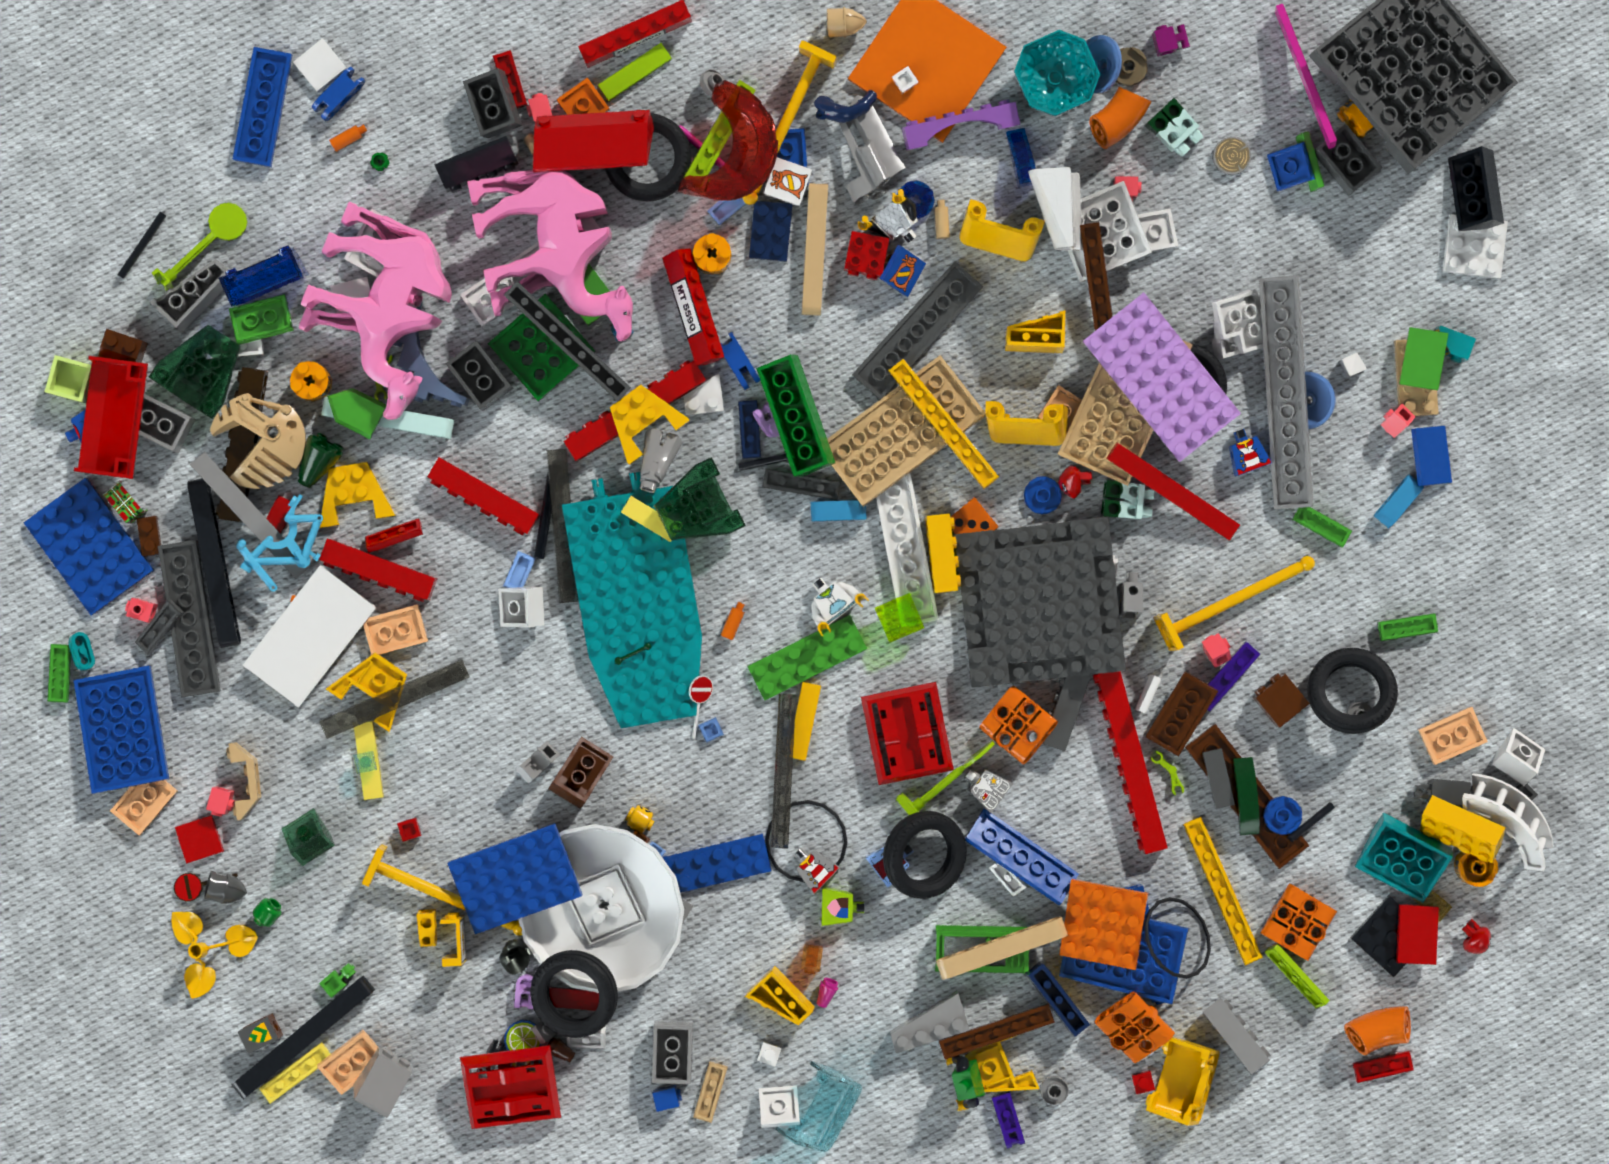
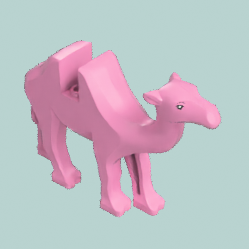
[467,170,633,342]
[299,202,452,420]

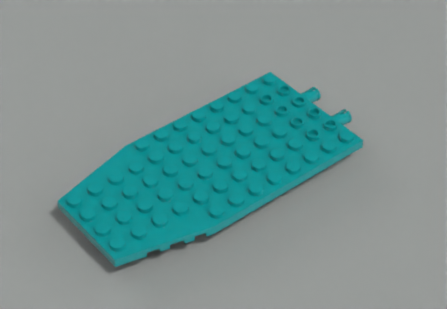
[562,472,702,728]

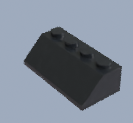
[434,136,519,193]
[1448,146,1504,231]

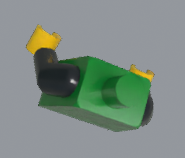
[946,1055,985,1111]

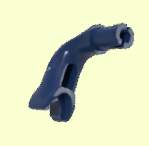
[814,90,877,123]

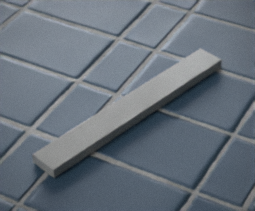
[190,452,310,579]

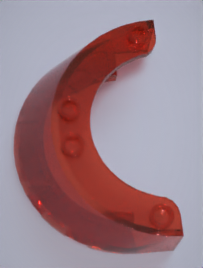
[677,80,778,201]

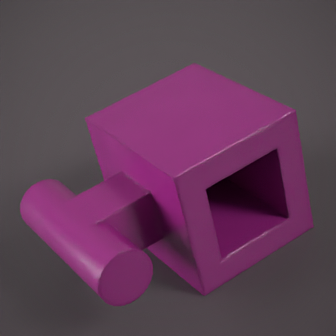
[1152,24,1190,57]

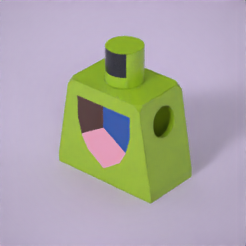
[821,887,864,926]

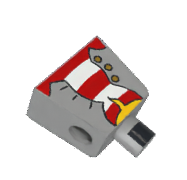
[793,848,841,894]

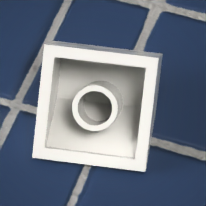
[498,587,544,627]
[1492,728,1545,786]

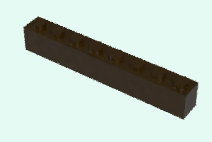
[216,367,269,523]

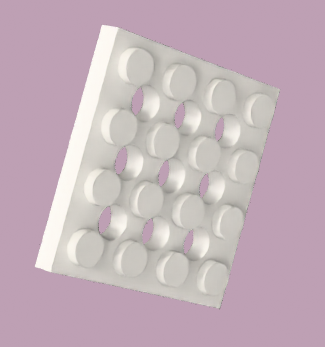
[1068,181,1152,282]

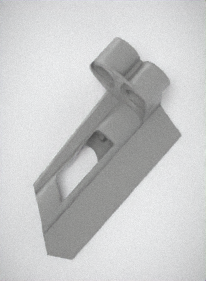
[839,95,905,205]

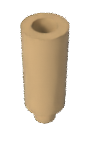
[934,200,950,239]

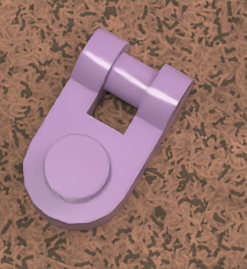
[752,402,780,438]
[514,974,534,1010]

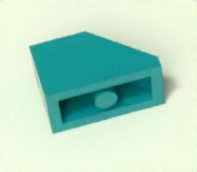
[1435,325,1476,363]

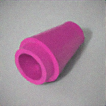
[816,977,838,1008]

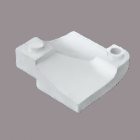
[1211,290,1263,359]

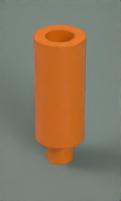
[329,124,367,152]
[720,602,745,640]

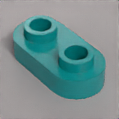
[68,632,95,671]

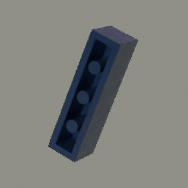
[1025,962,1090,1037]

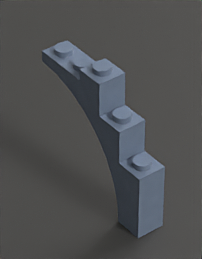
[393,303,470,408]

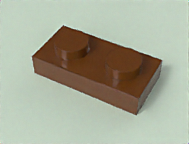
[137,516,161,557]

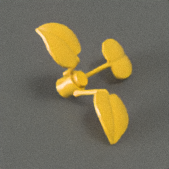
[171,912,258,999]

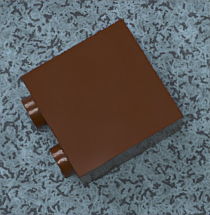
[1252,673,1310,728]

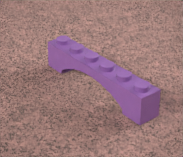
[902,99,1020,151]

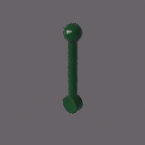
[614,643,652,665]

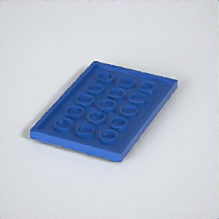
[23,477,154,615]
[74,666,169,794]
[447,823,583,934]
[1059,918,1189,1004]

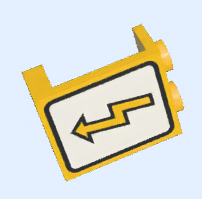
[440,912,466,967]

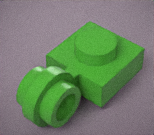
[319,963,356,998]

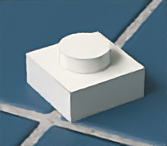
[892,66,918,94]
[757,1041,782,1067]

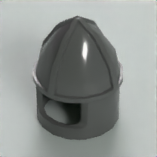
[204,871,247,904]

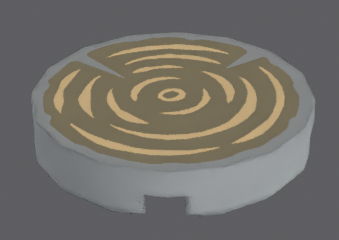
[1212,136,1251,176]

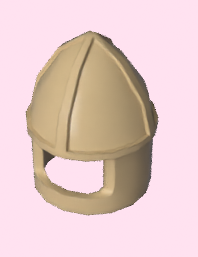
[827,7,867,38]

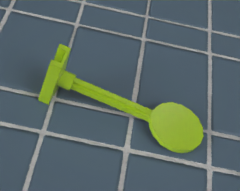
[152,203,247,291]
[896,740,995,815]

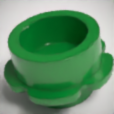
[370,153,389,171]

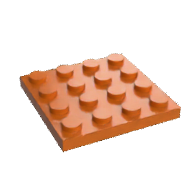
[1059,879,1148,970]

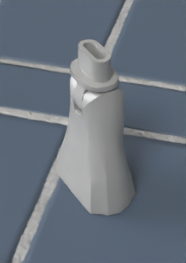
[640,428,682,493]

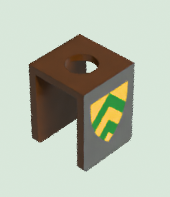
[238,1013,283,1054]

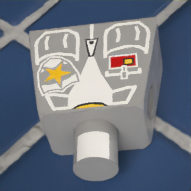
[1119,572,1143,618]
[964,769,1013,813]

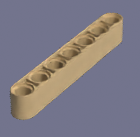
[802,183,828,316]
[936,916,1068,980]

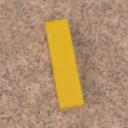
[787,682,821,761]

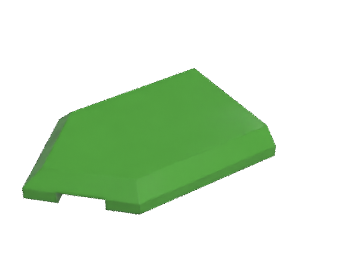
[327,388,386,439]

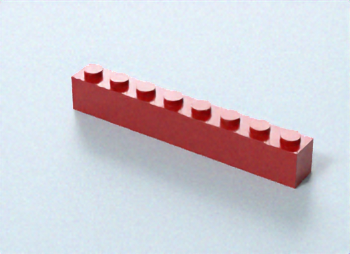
[563,360,706,462]

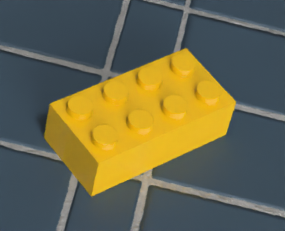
[925,514,961,593]
[1420,795,1506,863]

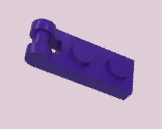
[991,1091,1025,1149]

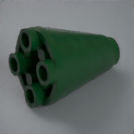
[298,433,344,488]

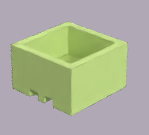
[45,355,91,404]

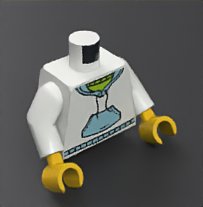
[811,578,869,636]

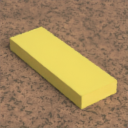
[621,496,681,542]

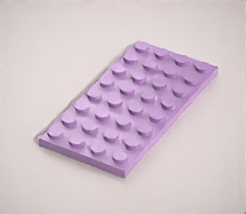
[1083,292,1241,462]

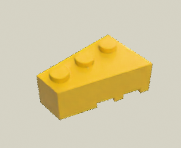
[1005,310,1066,353]
[745,965,815,1025]

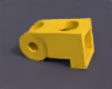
[416,909,437,947]

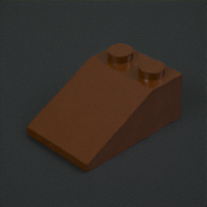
[98,329,148,363]
[548,736,613,809]

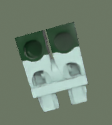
[1144,98,1203,157]
[1100,480,1155,520]

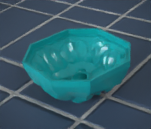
[1014,30,1100,116]

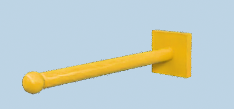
[743,40,837,205]
[1153,556,1315,651]
[362,844,522,936]

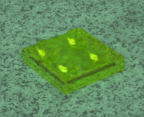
[875,593,925,643]

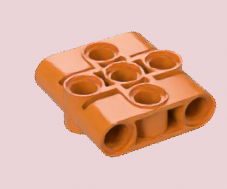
[979,685,1058,765]
[1260,883,1337,961]
[1094,991,1175,1063]

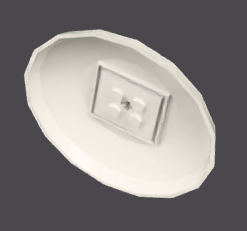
[518,824,684,993]

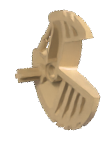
[210,393,306,489]

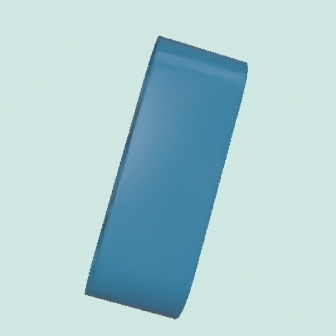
[1374,474,1425,529]
[810,500,867,522]

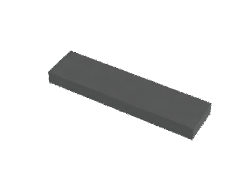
[762,468,841,501]

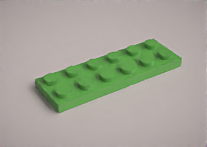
[747,615,867,701]

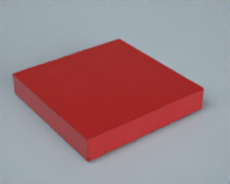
[175,815,224,864]

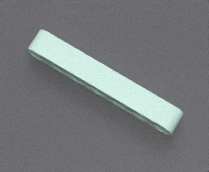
[321,396,454,439]

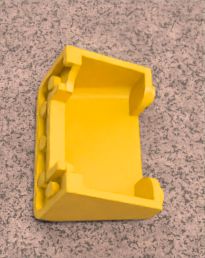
[959,199,1045,261]
[985,401,1068,446]
[1145,1037,1220,1126]

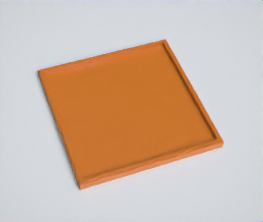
[848,0,1007,143]

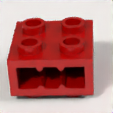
[844,231,889,280]

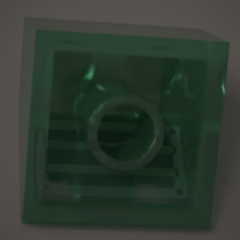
[282,808,335,866]

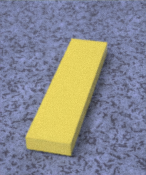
[353,721,384,800]
[259,1042,330,1104]

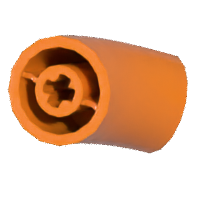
[1089,87,1152,149]
[1344,1006,1411,1055]

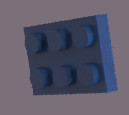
[749,201,793,262]

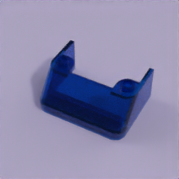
[218,245,309,307]

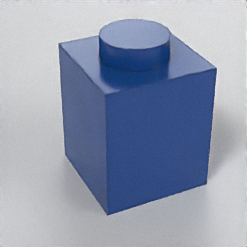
[652,1085,683,1112]

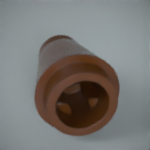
[547,1037,575,1063]

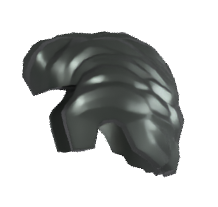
[499,939,531,975]

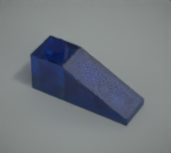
[1006,128,1036,188]

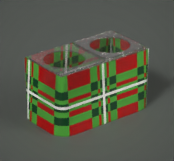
[103,480,148,524]

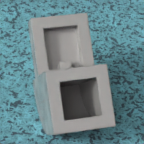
[516,741,560,783]

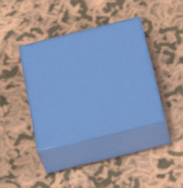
[698,717,724,743]

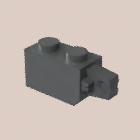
[1414,779,1471,808]

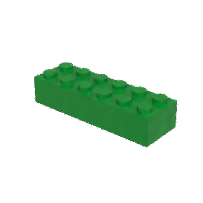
[756,354,836,477]

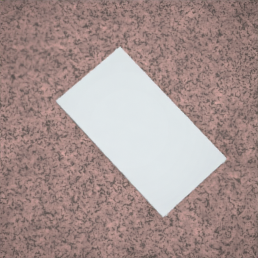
[243,565,376,707]

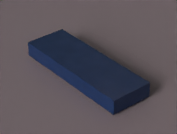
[738,400,761,459]

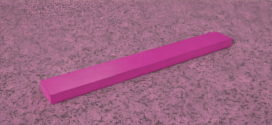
[1275,4,1337,149]

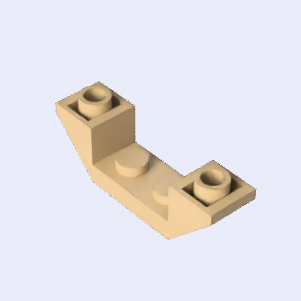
[226,742,261,820]

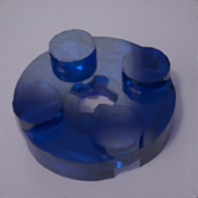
[897,181,935,220]

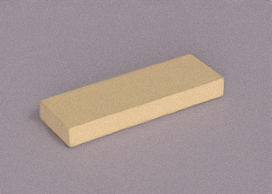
[693,1061,728,1123]

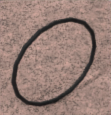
[765,800,848,883]
[1145,897,1211,979]

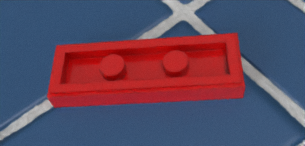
[493,50,528,109]
[365,518,423,553]
[549,987,599,1011]
[1352,1051,1414,1083]

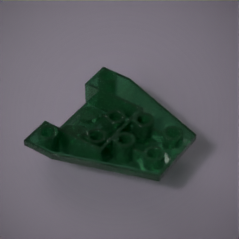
[148,325,241,420]
[654,457,746,540]

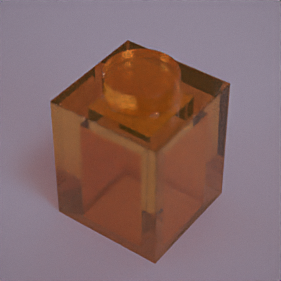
[801,944,823,974]

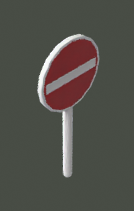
[689,675,713,739]

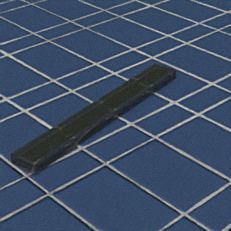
[546,449,579,603]
[319,659,470,739]
[771,694,796,849]

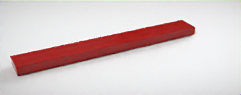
[1106,442,1240,541]

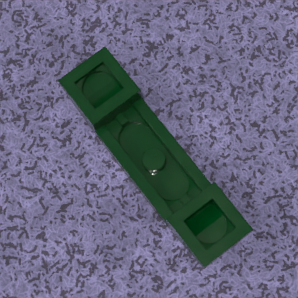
[1233,757,1260,836]

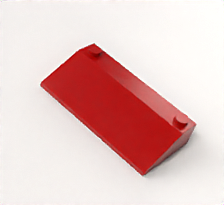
[533,110,654,172]
[74,356,148,479]

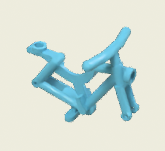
[236,494,323,592]

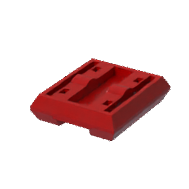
[861,682,954,785]
[460,1045,561,1129]

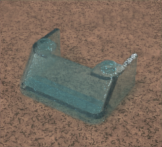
[775,1061,862,1152]

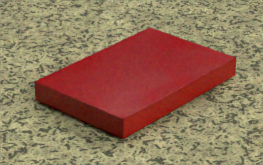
[1396,904,1439,965]

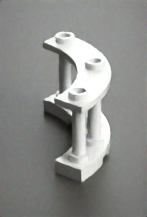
[1462,773,1554,871]

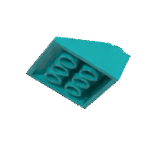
[1355,812,1453,903]

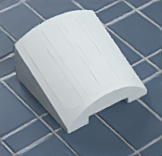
[1028,167,1083,250]

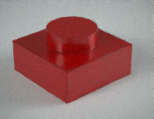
[397,817,422,842]
[1131,1070,1155,1094]

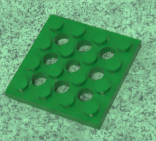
[487,293,596,402]

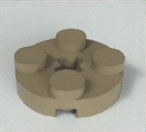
[1116,47,1148,87]

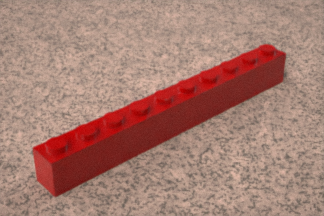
[1092,671,1168,854]

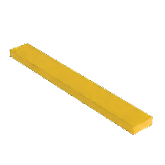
[888,359,999,489]
[1183,816,1263,965]

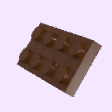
[1145,671,1218,757]

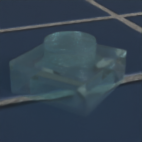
[353,751,377,774]

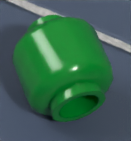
[253,898,282,927]

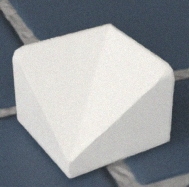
[1339,353,1367,378]

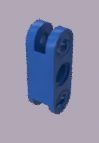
[312,67,366,121]
[720,332,761,390]

